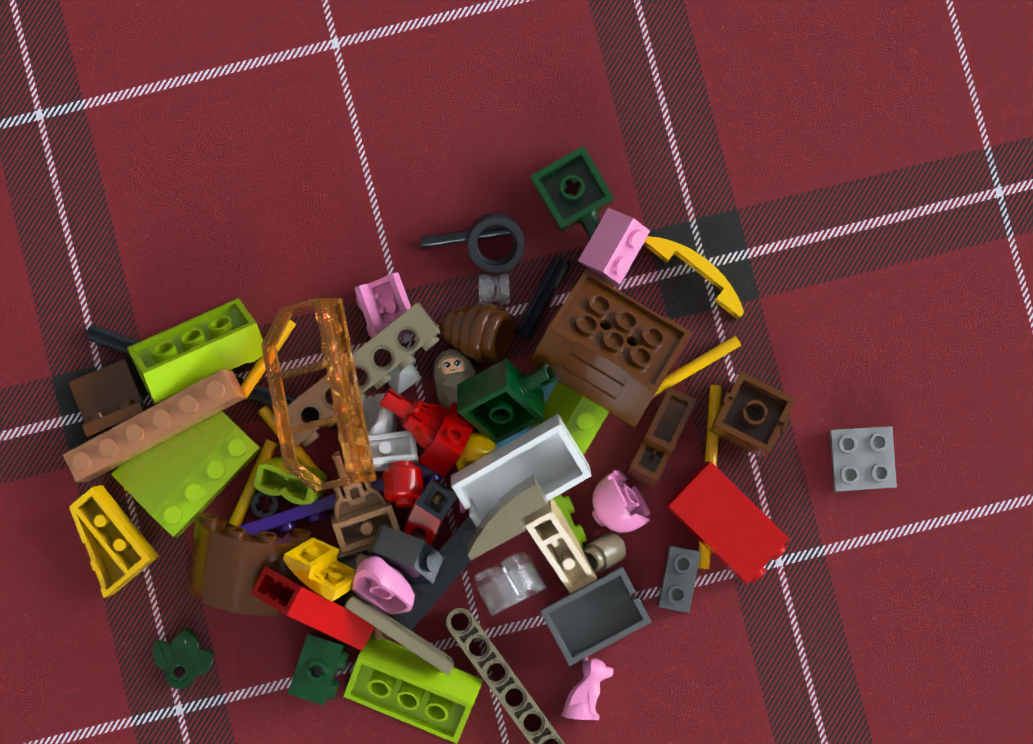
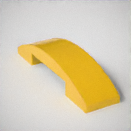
[643,236,744,320]

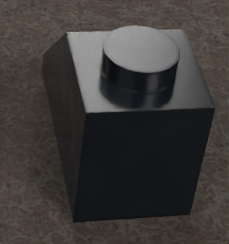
[368,525,445,585]

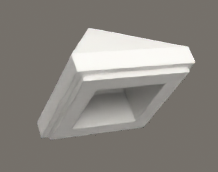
[387,363,422,394]

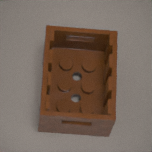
[529,268,692,427]

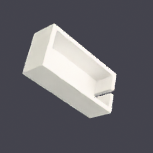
[451,414,591,527]

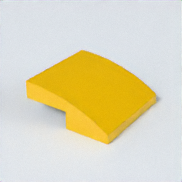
[283,537,356,602]

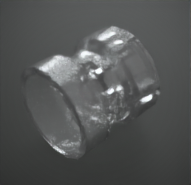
[479,274,510,305]

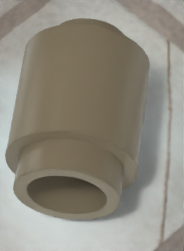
[583,532,626,572]

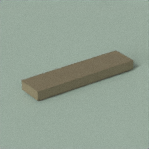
[344,592,454,675]

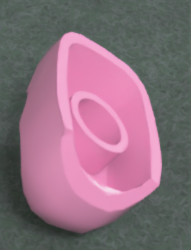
[352,556,415,614]

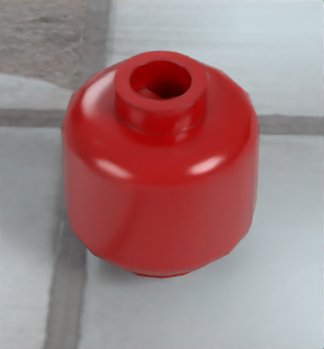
[382,460,424,508]

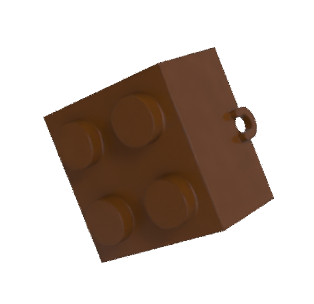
[709,371,796,459]

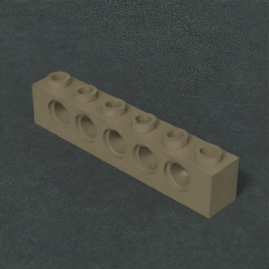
[272,302,441,447]

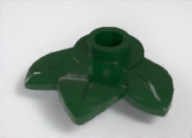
[153,628,214,689]

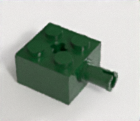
[530,146,614,239]
[457,358,556,444]
[288,633,350,705]

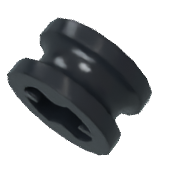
[251,491,279,518]

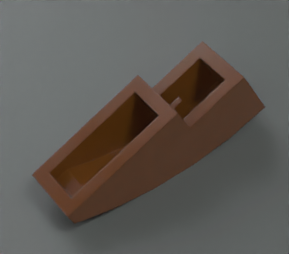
[626,387,697,488]

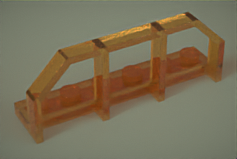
[261,298,377,492]

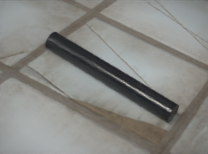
[420,225,512,249]

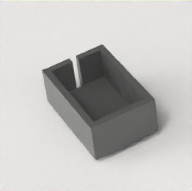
[539,566,652,666]

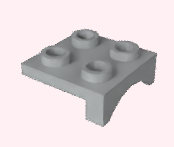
[829,426,897,492]

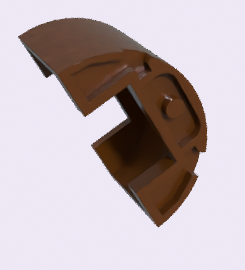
[186,513,318,616]

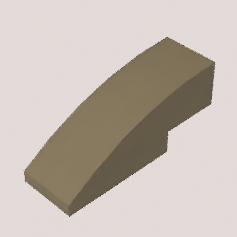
[467,475,547,560]

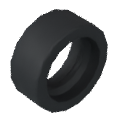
[466,212,525,273]

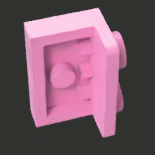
[355,272,412,338]

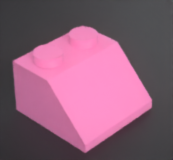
[578,208,650,288]

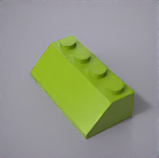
[127,298,268,404]
[530,381,609,455]
[343,634,483,744]

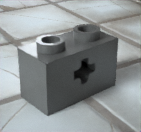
[657,546,701,613]

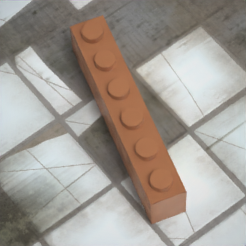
[63,369,246,482]

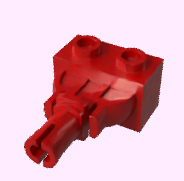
[379,388,474,477]

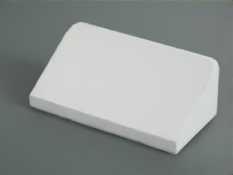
[353,431,419,473]

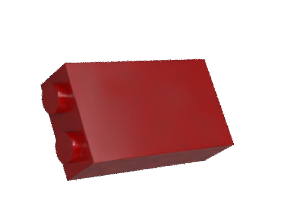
[664,461,790,584]
[251,566,375,651]

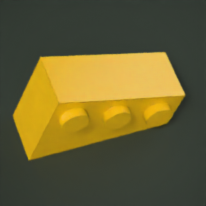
[69,485,159,598]

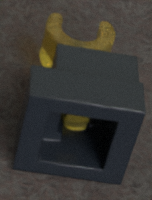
[416,479,457,521]

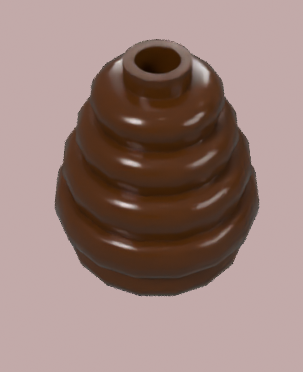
[439,303,514,364]

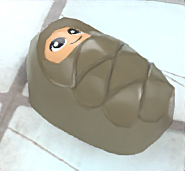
[433,349,476,408]

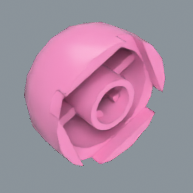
[592,470,650,533]

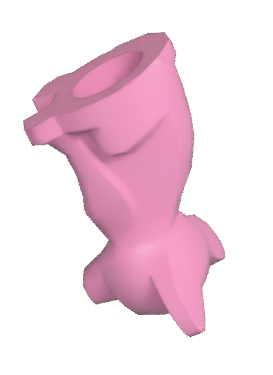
[561,657,613,720]

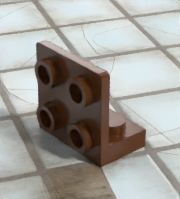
[69,360,146,439]

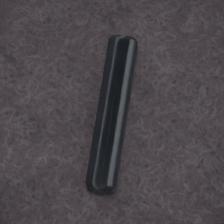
[515,256,570,340]

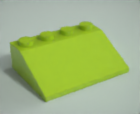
[111,411,262,538]

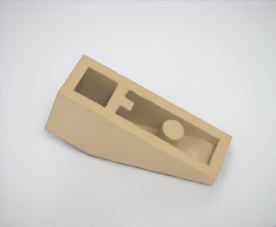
[524,498,597,594]

